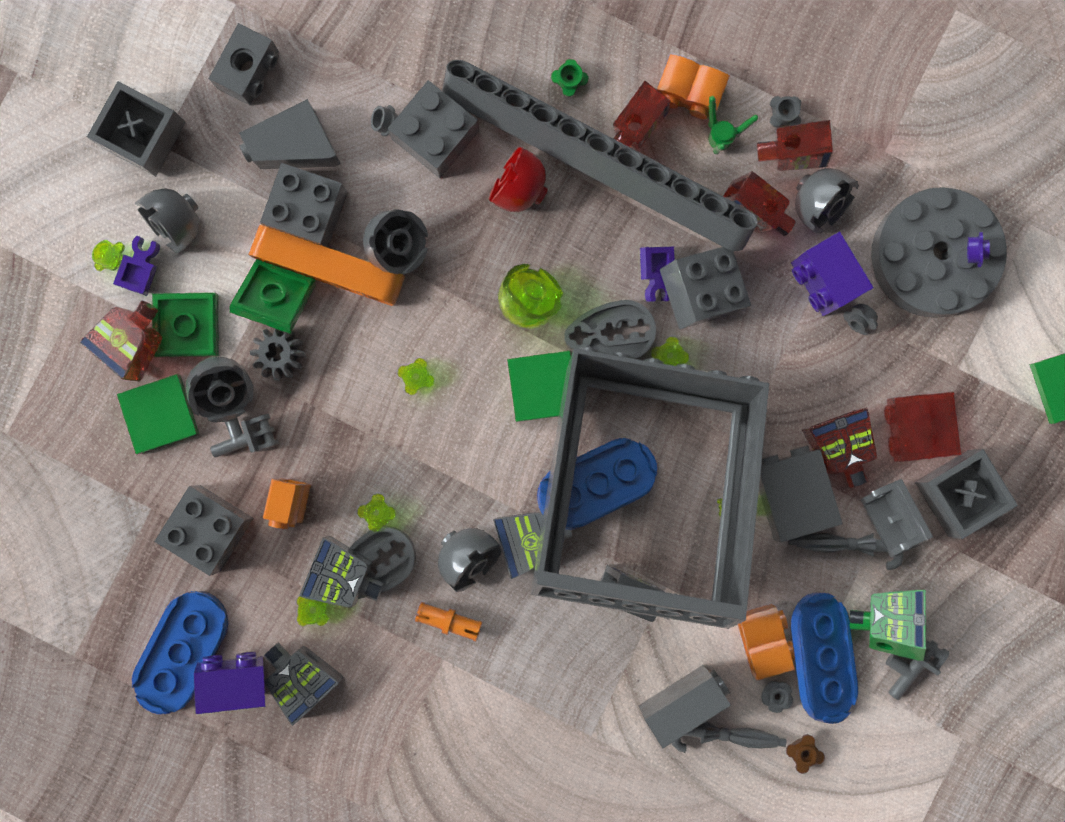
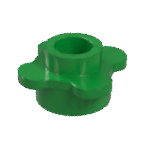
[551,59,589,97]

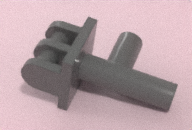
[210,414,280,458]
[886,640,949,700]

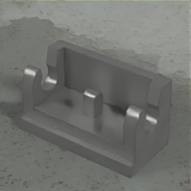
[861,478,933,557]

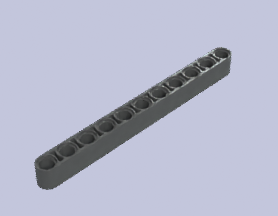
[442,60,758,251]

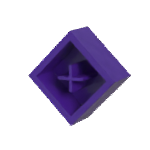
[791,231,874,316]
[194,652,266,714]

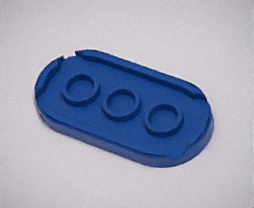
[537,438,657,530]
[132,591,228,714]
[791,592,858,724]

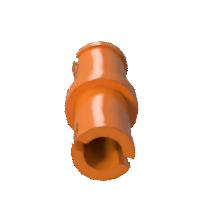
[415,602,483,642]

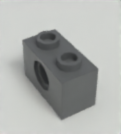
[208,23,279,105]

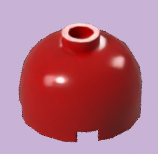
[489,147,548,213]

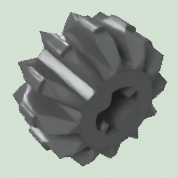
[250,329,306,381]

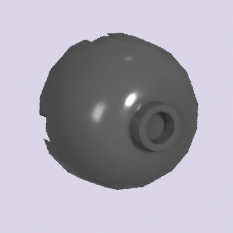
[795,168,859,234]
[135,188,199,253]
[363,209,428,274]
[186,357,254,423]
[438,528,502,592]

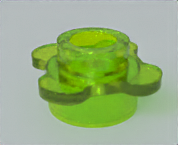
[92,240,125,271]
[651,337,689,366]
[398,358,434,395]
[357,494,396,532]
[296,596,329,626]

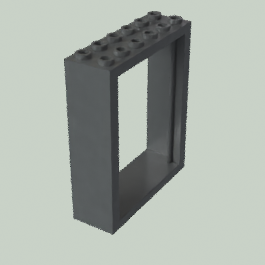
[531,347,769,629]

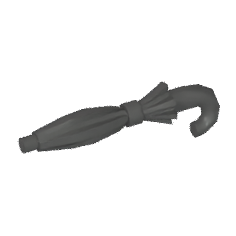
[788,533,904,570]
[672,721,787,753]

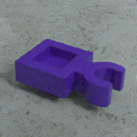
[113,236,160,296]
[640,246,675,302]

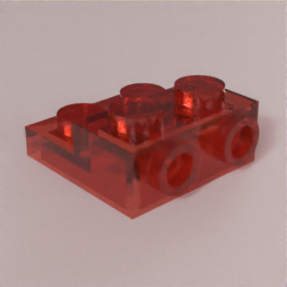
[884,392,961,462]

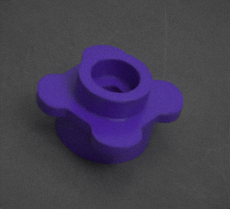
[967,232,990,267]

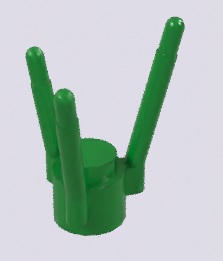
[708,96,758,155]

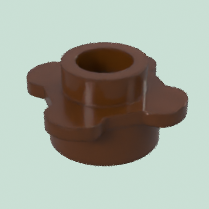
[786,734,825,774]

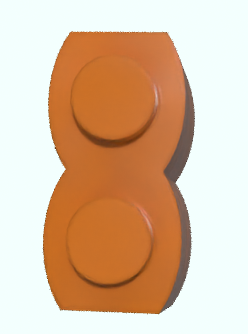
[655,54,730,119]
[263,478,311,529]
[738,604,795,680]

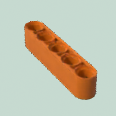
[248,225,405,306]

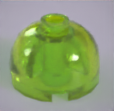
[497,263,563,329]

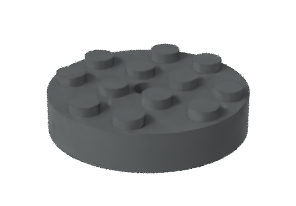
[871,187,1007,318]

